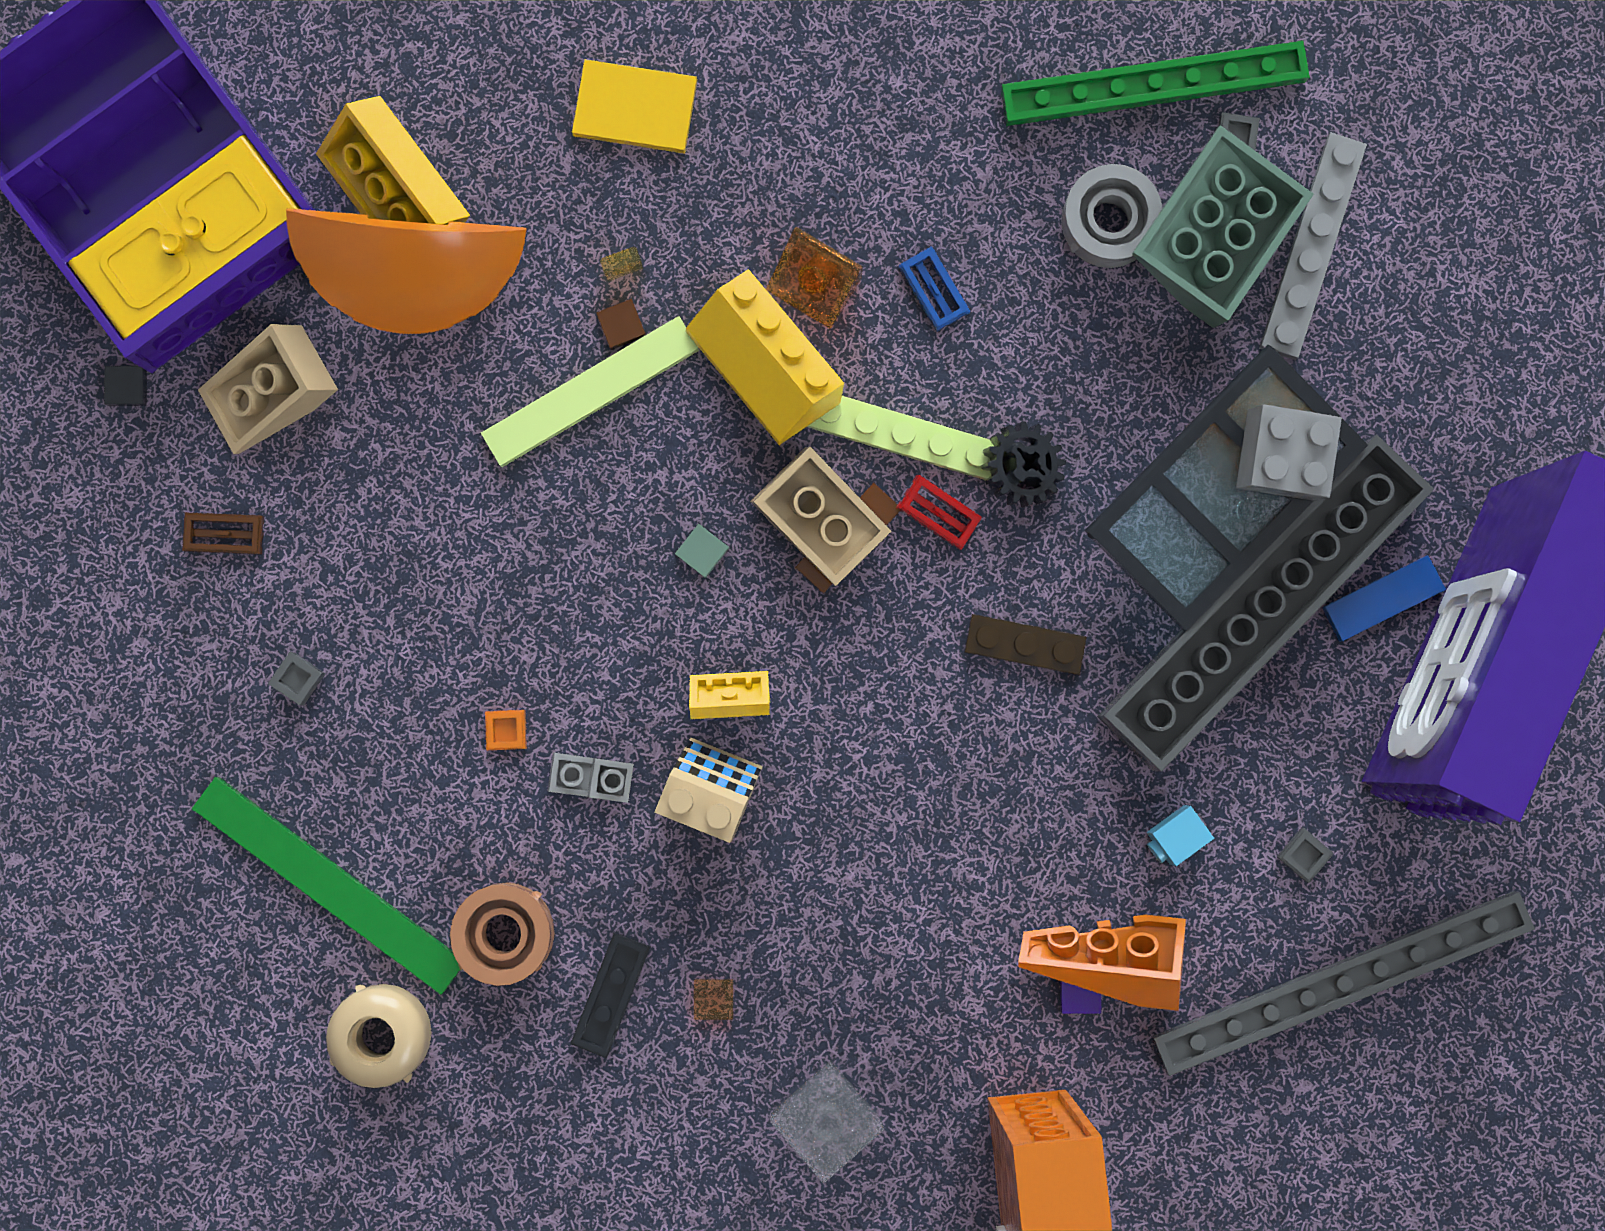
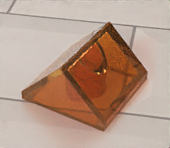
[766,227,863,329]

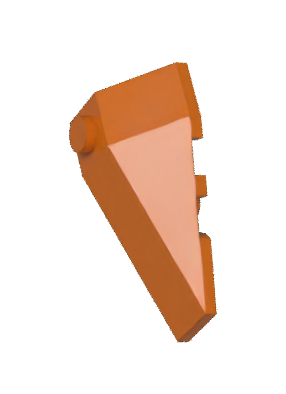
[1018,915,1186,1011]

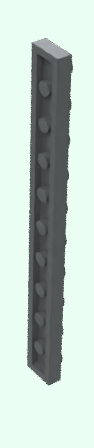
[1151,891,1535,1076]

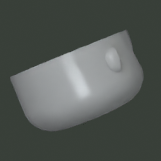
[1061,164,1162,268]

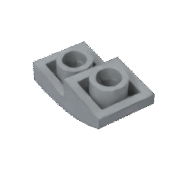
[547,752,634,803]

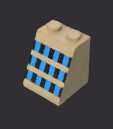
[654,738,763,843]

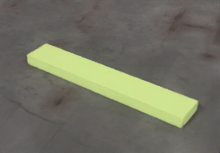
[481,316,699,467]

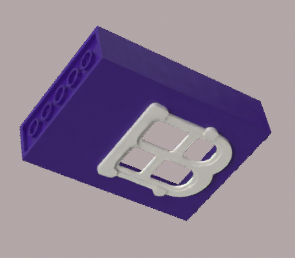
[1362,451,1605,826]

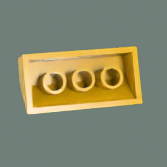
[316,96,470,225]
[686,269,844,445]

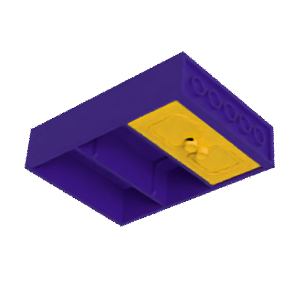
[0,0,316,373]

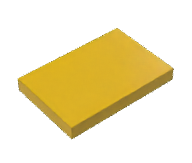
[572,59,697,154]

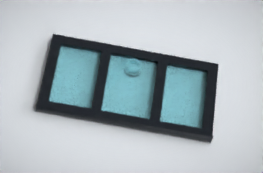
[1085,345,1368,631]

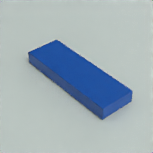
[1322,555,1446,642]

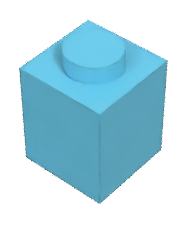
[1146,805,1214,866]

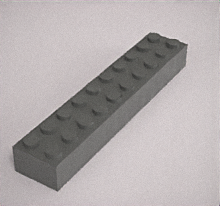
[1097,434,1434,772]

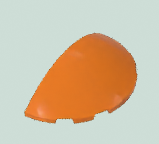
[286,208,527,334]

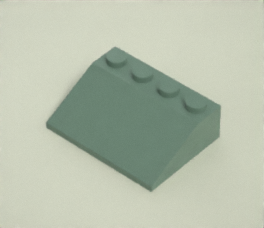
[1132,125,1314,328]

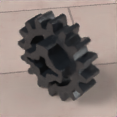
[981,422,1066,508]

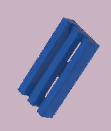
[898,246,970,332]

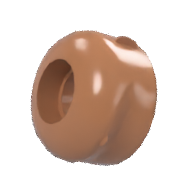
[450,882,555,986]

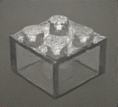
[770,1060,884,1184]

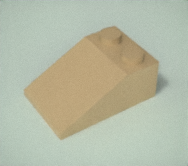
[198,324,338,454]
[750,447,891,586]

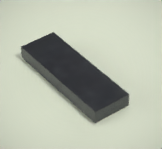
[570,932,651,1058]

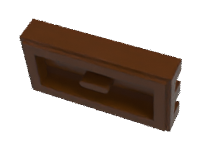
[182,512,265,555]

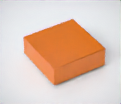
[485,710,527,750]

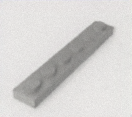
[1259,132,1367,360]

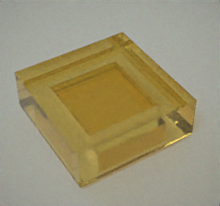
[600,246,644,282]

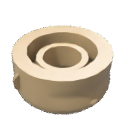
[326,984,431,1088]

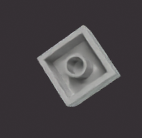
[1236,404,1342,501]

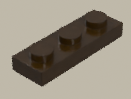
[964,614,1087,675]

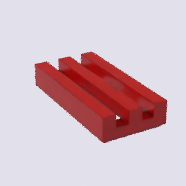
[896,475,982,550]

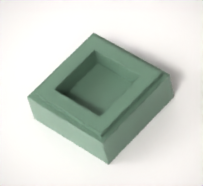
[675,524,729,578]

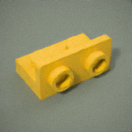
[689,671,770,719]

